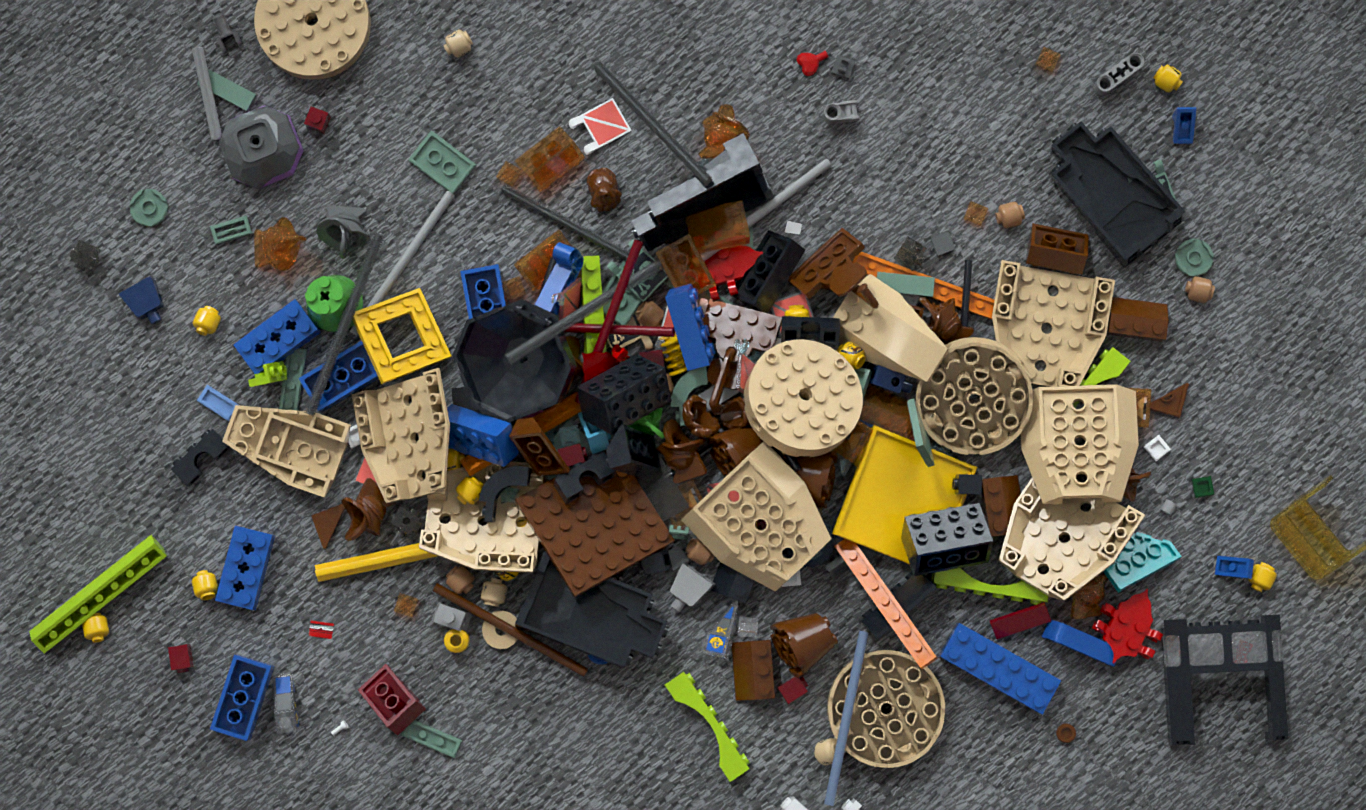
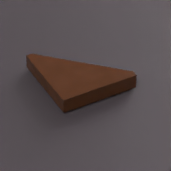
[1145,383,1189,418]
[311,504,345,549]

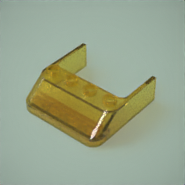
[1270,475,1366,580]

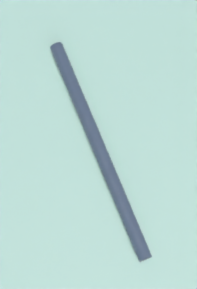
[824,631,869,806]

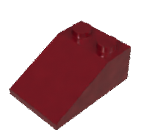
[358,664,426,735]

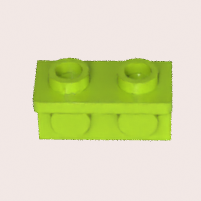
[248,361,287,387]

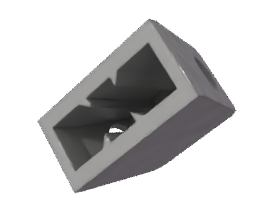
[670,563,715,612]
[432,602,472,631]

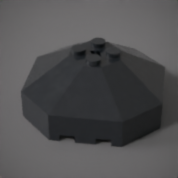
[452,299,577,422]

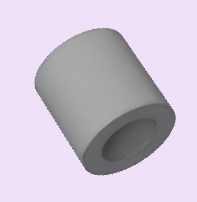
[1160,499,1177,516]

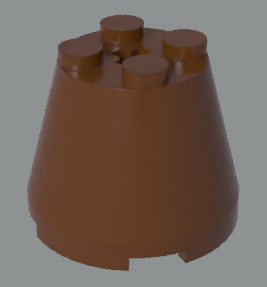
[708,425,776,476]
[783,451,838,509]
[770,613,838,678]

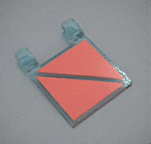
[735,339,761,394]

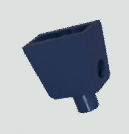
[119,276,164,325]
[869,364,913,394]

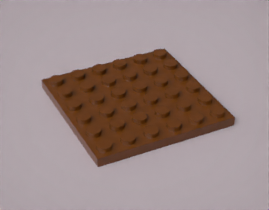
[515,450,675,598]

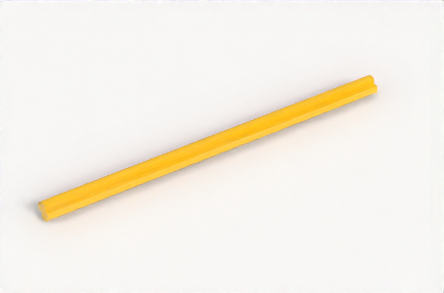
[315,520,527,582]

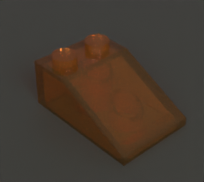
[685,201,750,255]

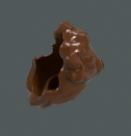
[587,167,622,212]
[682,395,721,438]
[720,397,750,430]

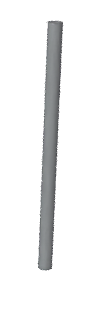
[692,159,832,267]
[350,191,455,337]

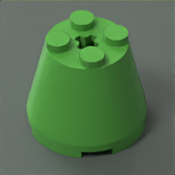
[305,275,363,332]

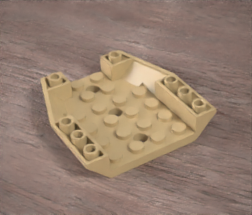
[992,260,1115,387]
[352,368,450,503]
[1021,384,1139,504]
[681,441,831,591]
[419,462,545,573]
[999,478,1145,601]

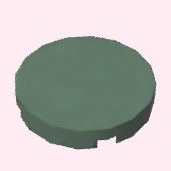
[130,189,168,227]
[1175,239,1213,277]

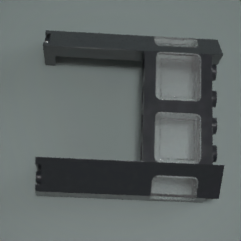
[1161,614,1288,745]

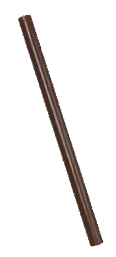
[433,583,588,677]

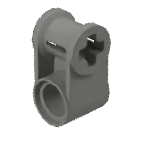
[822,100,860,124]

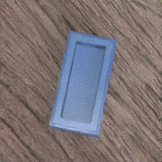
[197,385,238,421]

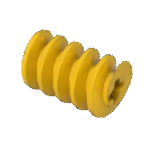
[659,333,687,376]

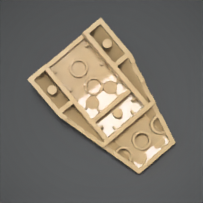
[833,274,949,382]
[222,405,351,498]

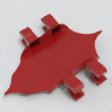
[682,230,763,300]
[582,344,630,382]
[1092,589,1163,663]

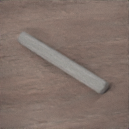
[192,47,222,140]

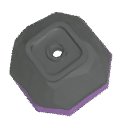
[219,105,304,189]

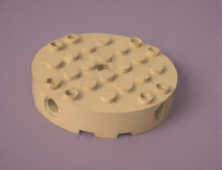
[254,0,371,80]
[916,337,1033,455]
[744,339,863,457]
[827,650,945,768]

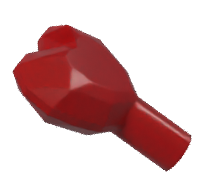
[796,51,829,77]

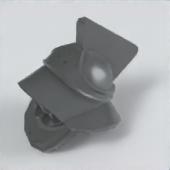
[316,205,369,259]

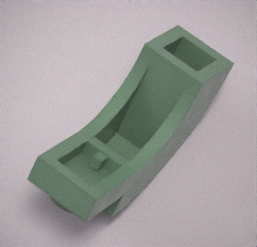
[671,366,708,426]

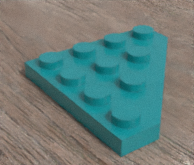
[1103,532,1182,593]

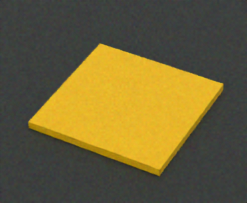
[832,425,977,565]

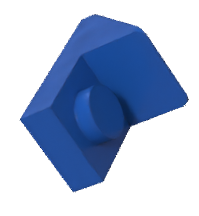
[1172,107,1196,144]
[1215,556,1254,579]

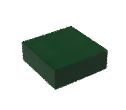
[1191,476,1215,498]

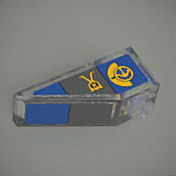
[701,601,742,661]
[273,673,300,734]

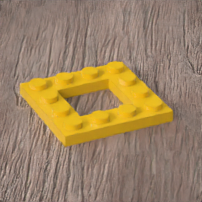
[352,288,451,384]

